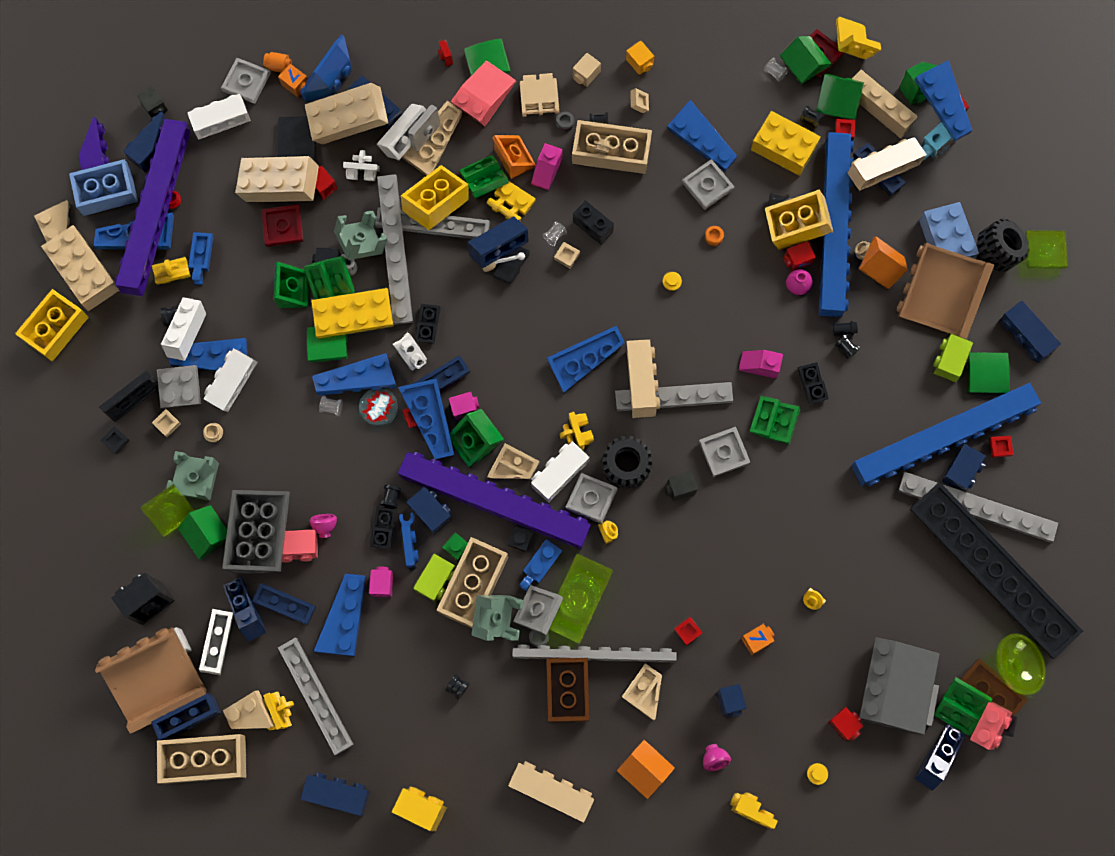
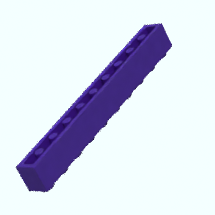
[115,119,191,296]
[398,452,591,550]

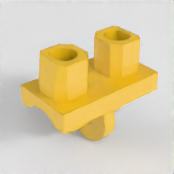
[152,257,190,285]
[559,412,594,450]
[263,692,294,731]

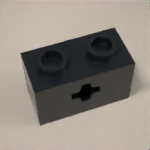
[573,200,614,245]

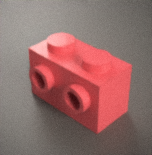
[282,530,318,563]
[970,702,1012,750]

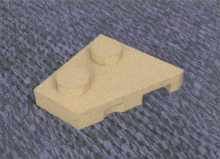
[34,200,71,242]
[487,443,540,479]
[622,663,662,721]
[223,691,275,729]

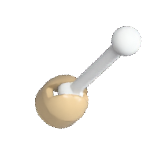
[482,253,525,272]

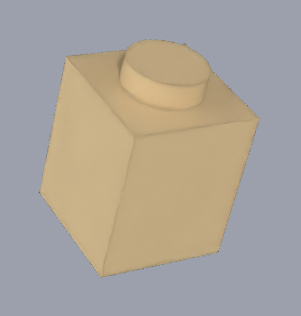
[573,53,601,87]

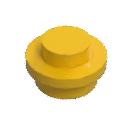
[663,272,682,291]
[807,763,828,785]

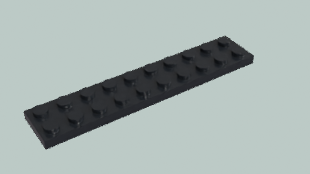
[910,482,1083,659]

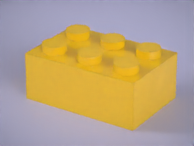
[751,111,821,176]
[401,165,469,230]
[765,189,833,250]
[15,289,89,362]
[392,786,447,831]

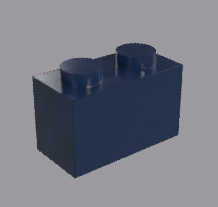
[942,444,985,491]
[407,487,452,535]
[716,684,746,719]

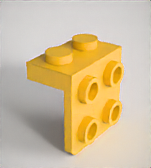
[836,17,881,60]

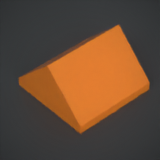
[492,135,536,179]
[859,236,908,289]
[617,740,675,799]

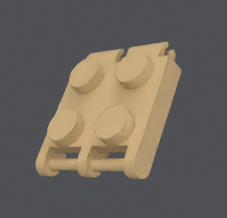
[520,73,559,117]

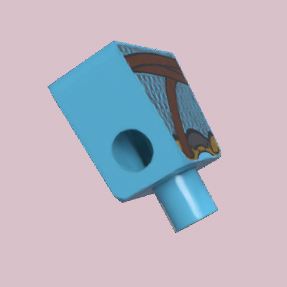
[922,122,957,160]

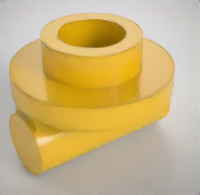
[598,521,618,544]
[803,588,826,610]

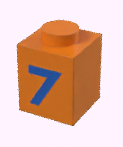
[278,64,308,98]
[741,623,775,656]

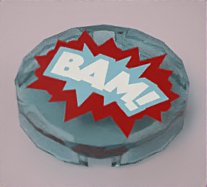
[359,388,398,426]

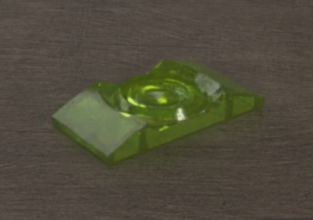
[549,554,613,644]

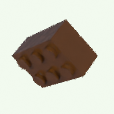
[547,658,590,723]

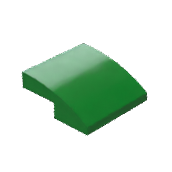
[464,39,511,76]
[816,74,864,119]
[459,155,509,198]
[304,256,355,300]
[307,327,348,363]
[967,352,1010,393]
[750,396,800,445]
[934,677,992,736]

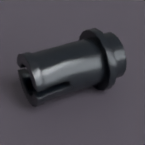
[833,321,858,336]

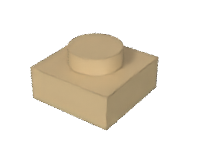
[631,88,649,113]
[554,242,580,269]
[152,409,181,437]

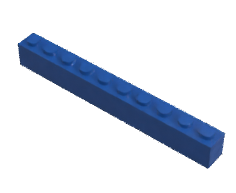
[819,132,854,317]
[851,383,1041,487]

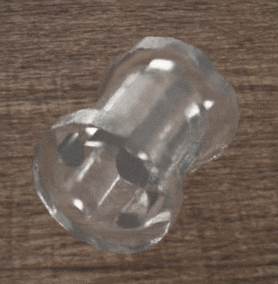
[764,58,788,82]
[542,221,567,246]
[319,396,343,417]

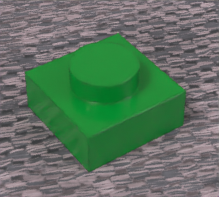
[442,533,468,561]

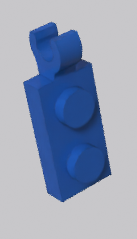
[188,232,214,285]
[399,512,419,569]
[520,539,562,591]

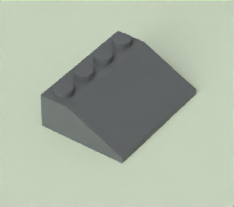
[222,490,290,574]
[860,637,940,735]

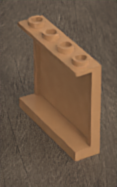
[896,243,994,339]

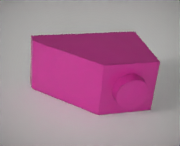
[531,143,563,191]
[739,350,783,379]

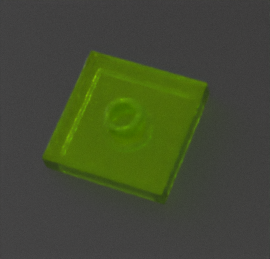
[1025,230,1068,269]
[140,484,195,537]

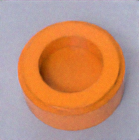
[705,226,724,246]

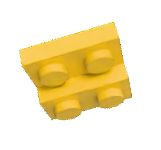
[730,792,778,829]

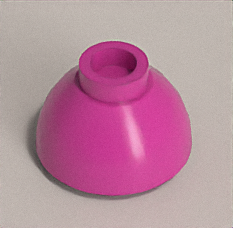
[786,269,813,295]
[309,514,337,538]
[703,744,731,771]

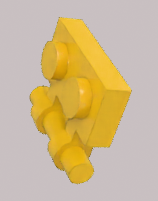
[487,182,536,221]

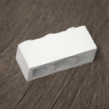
[187,94,251,139]
[377,104,426,160]
[161,297,206,361]
[204,348,258,412]
[531,441,590,503]
[199,609,233,675]

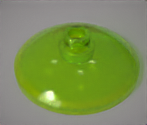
[996,634,1046,695]

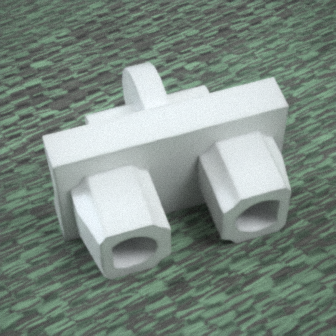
[343,150,380,181]
[393,332,427,371]

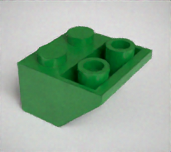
[899,62,938,105]

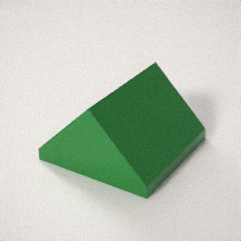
[780,36,832,84]
[274,262,309,308]
[178,505,227,560]

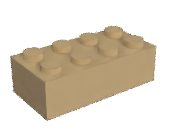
[305,83,388,145]
[572,120,652,174]
[235,156,319,202]
[41,225,119,311]
[436,537,509,629]
[157,734,246,784]

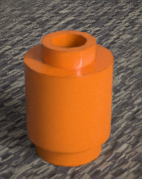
[263,52,292,73]

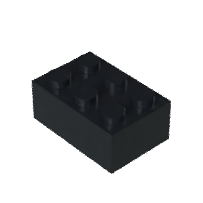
[111,573,175,625]

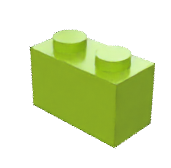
[933,334,973,382]
[413,554,456,603]

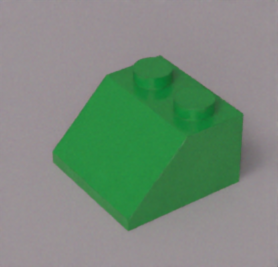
[449,409,504,467]

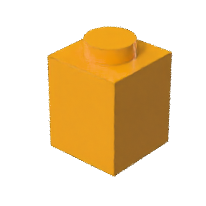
[626,41,654,75]

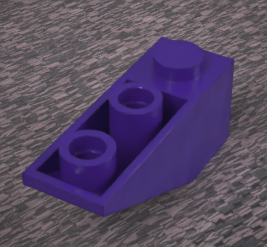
[79,117,110,170]

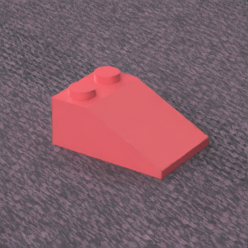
[451,61,516,127]

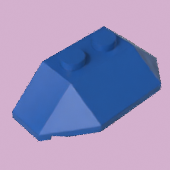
[300,35,352,102]

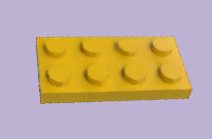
[311,288,393,339]

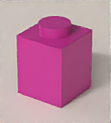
[449,392,480,421]
[369,567,393,597]

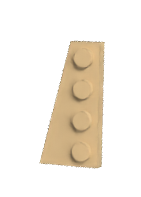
[401,101,462,176]

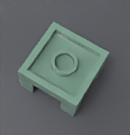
[334,211,387,260]
[166,451,219,501]
[472,595,524,641]

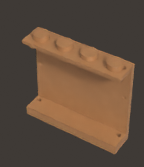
[95,627,207,734]

